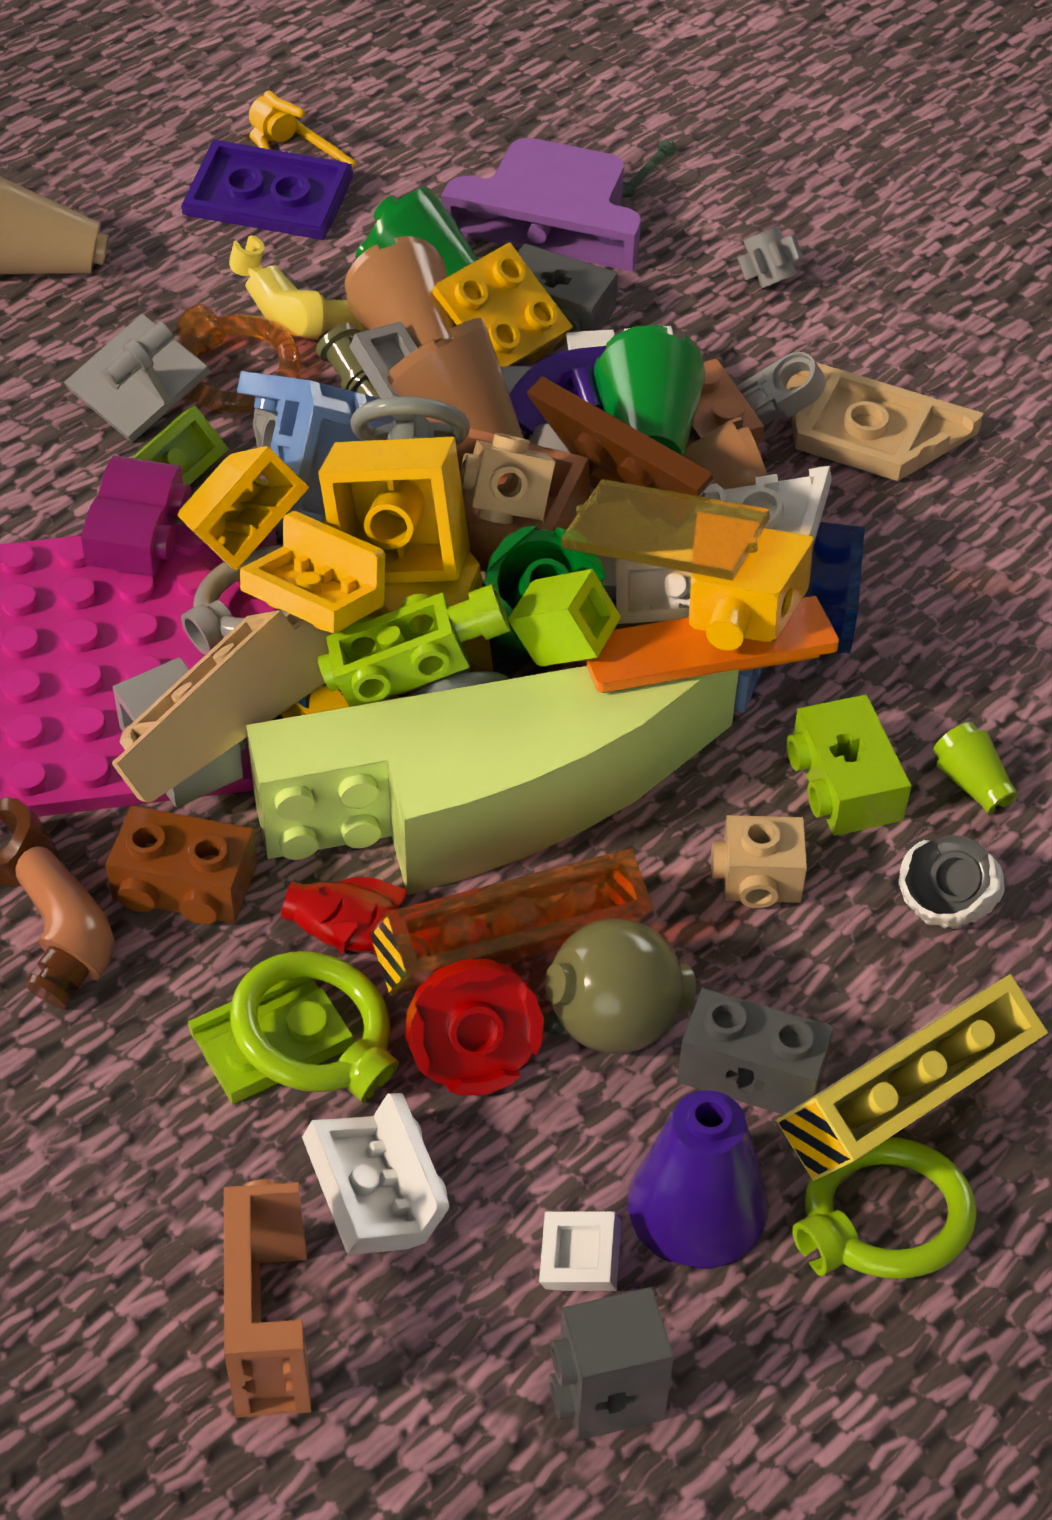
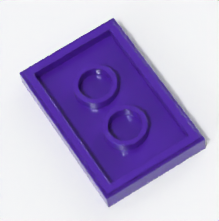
[181,139,353,240]

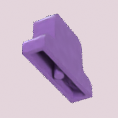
[441,138,641,271]

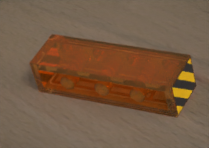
[370,848,653,996]

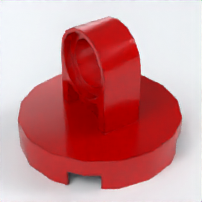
[405,959,544,1096]

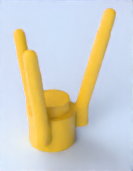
[249,90,357,167]

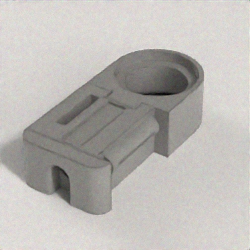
[737,352,826,425]

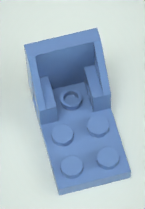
[236,371,393,524]

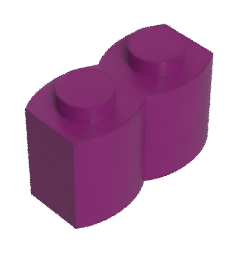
[81,455,191,576]

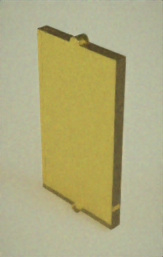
[561,479,770,581]

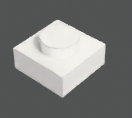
[539,1211,621,1291]

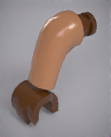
[0,797,115,1009]

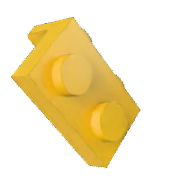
[240,511,385,634]

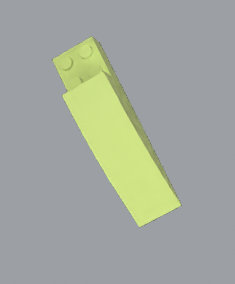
[246,666,739,895]

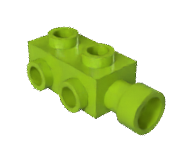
[318,584,511,707]

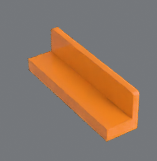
[578,596,839,693]

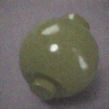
[545,918,696,1054]

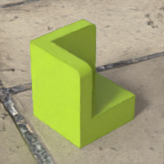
[508,569,621,666]

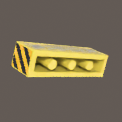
[776,974,1048,1181]

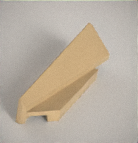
[112,610,365,803]

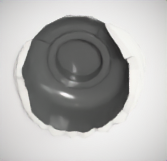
[899,835,1004,929]

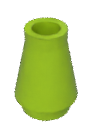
[933,722,1019,815]

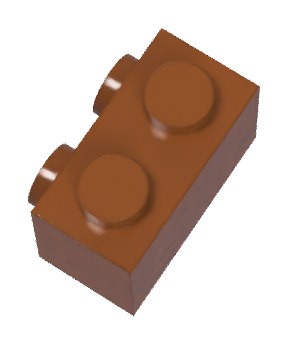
[105,805,258,924]

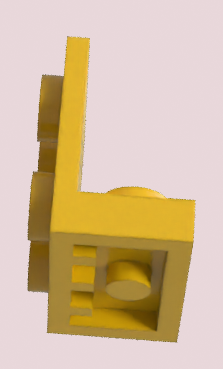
[432,242,573,367]

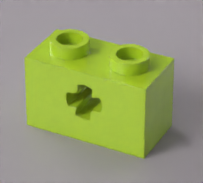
[787,694,911,836]

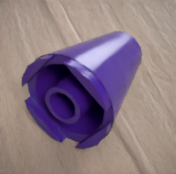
[627,1090,768,1269]

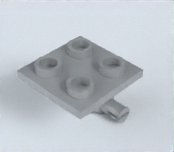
[64,314,211,443]

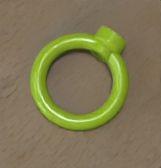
[230,951,399,1103]
[793,1137,977,1279]

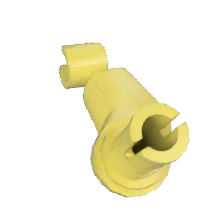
[229,235,367,340]

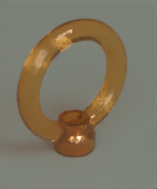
[176,304,301,413]

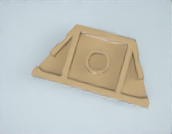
[786,362,983,481]

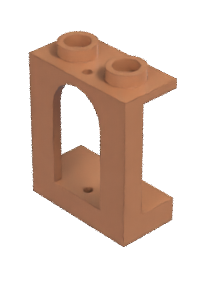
[224,1179,311,1418]

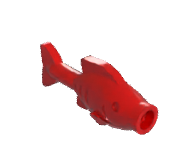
[281,877,485,966]

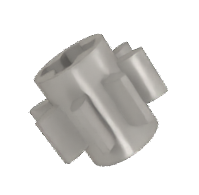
[737,226,803,289]

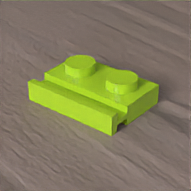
[188,978,353,1105]

